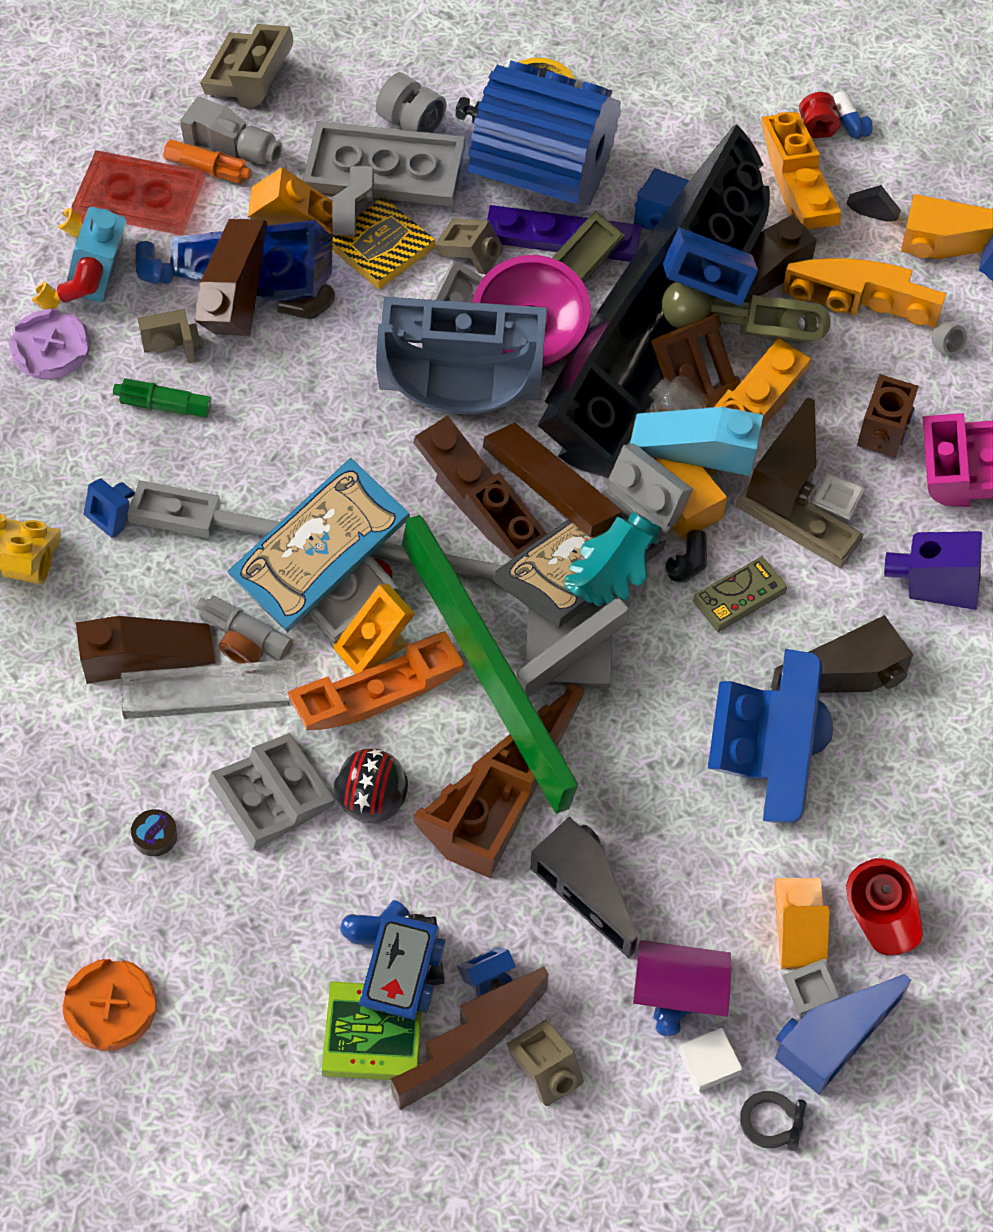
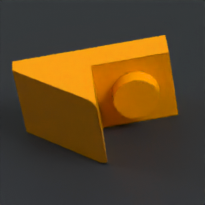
[332,584,415,674]
[774,878,830,969]

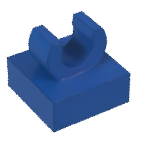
[83,478,135,538]
[457,947,516,997]

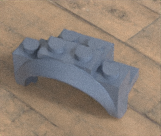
[376,296,547,414]

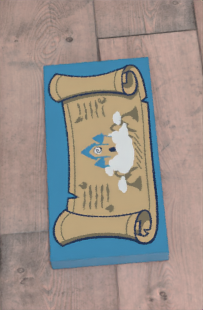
[227,457,410,633]

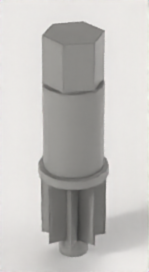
[196,595,294,660]

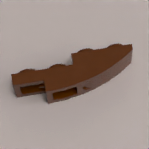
[413,415,547,559]

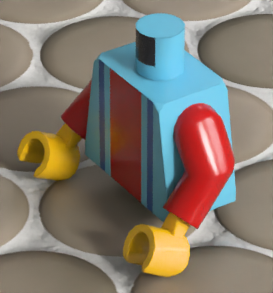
[32,207,127,310]

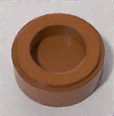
[219,631,263,669]

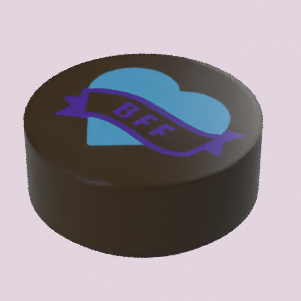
[131,809,178,856]

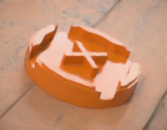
[62,959,157,1051]

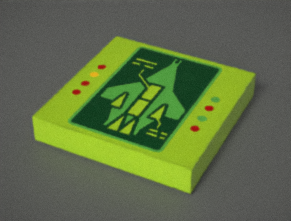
[322,981,422,1080]

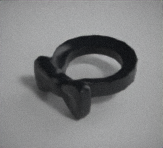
[740,1091,807,1151]

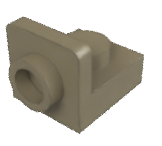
[435,218,503,274]
[137,309,201,363]
[506,1020,584,1106]

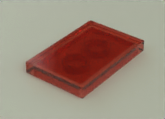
[71,150,205,236]

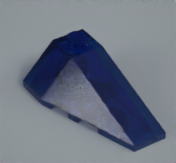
[170,220,333,301]

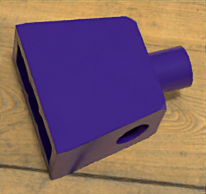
[884,531,982,610]

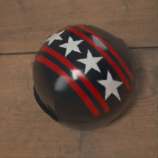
[333,748,408,823]

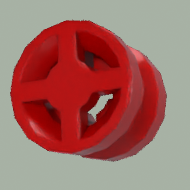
[799,92,841,138]

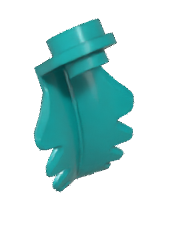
[564,511,662,606]

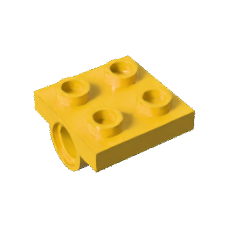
[0,513,61,585]

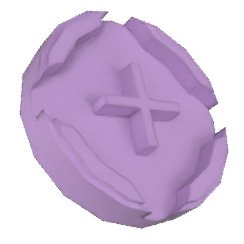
[9,309,90,379]

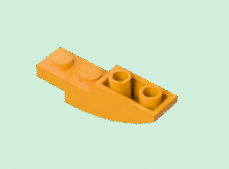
[762,112,841,230]
[782,258,946,328]
[703,338,811,475]

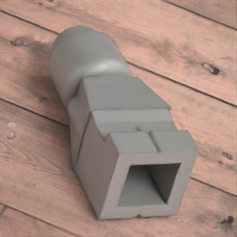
[180,96,282,165]

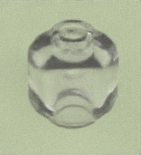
[649,375,708,413]

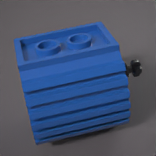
[455,60,621,206]

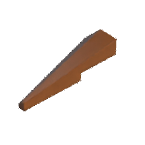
[413,683,584,878]

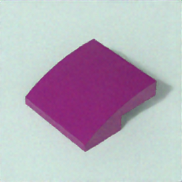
[633,940,731,1017]

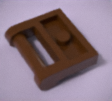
[651,313,741,411]

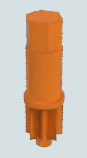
[163,139,252,184]

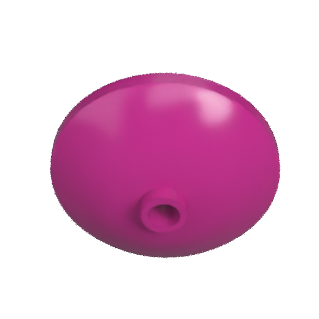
[472,255,591,368]

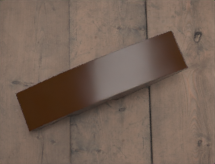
[391,966,549,1110]

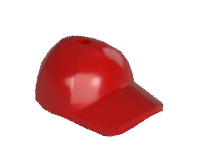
[846,858,923,955]

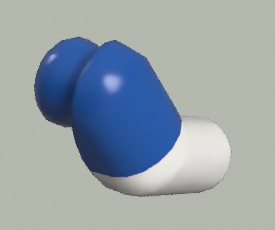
[833,91,873,139]

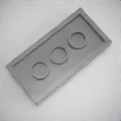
[303,121,466,207]

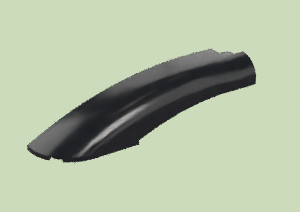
[537,124,770,472]

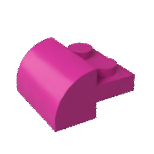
[923,413,993,507]

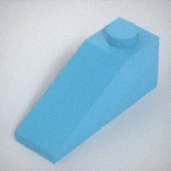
[630,407,763,476]

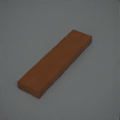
[483,423,623,537]

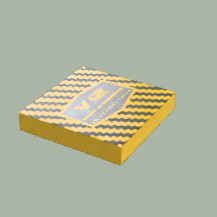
[326,197,435,289]

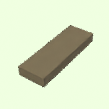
[736,485,864,569]

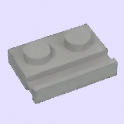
[602,443,693,541]

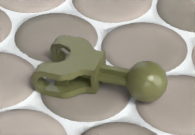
[662,282,830,343]

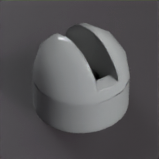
[932,322,967,356]

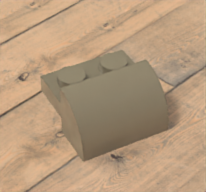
[200,24,293,108]

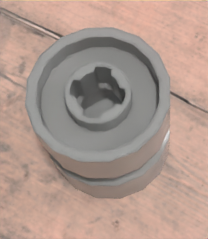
[376,72,446,133]

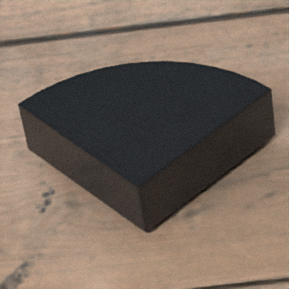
[846,185,901,221]

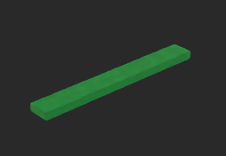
[401,515,578,814]

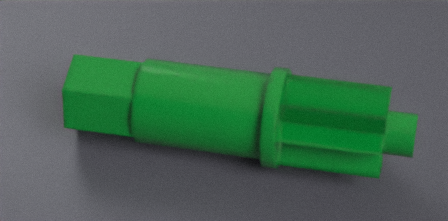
[113,378,212,418]

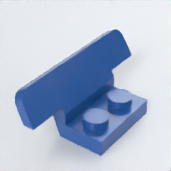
[708,649,823,823]

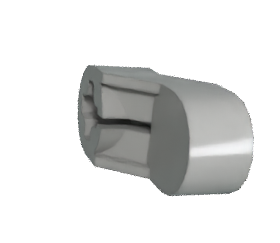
[332,166,374,236]

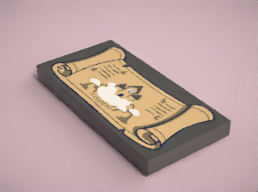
[494,513,666,629]

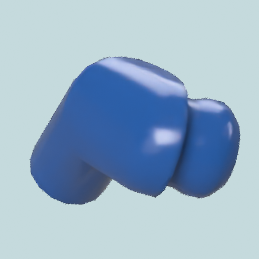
[340,900,410,946]

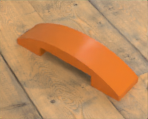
[288,631,464,730]

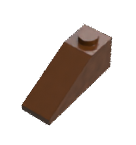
[194,219,268,336]
[76,616,216,684]

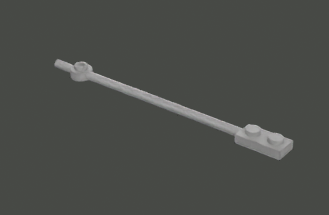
[127,480,623,602]

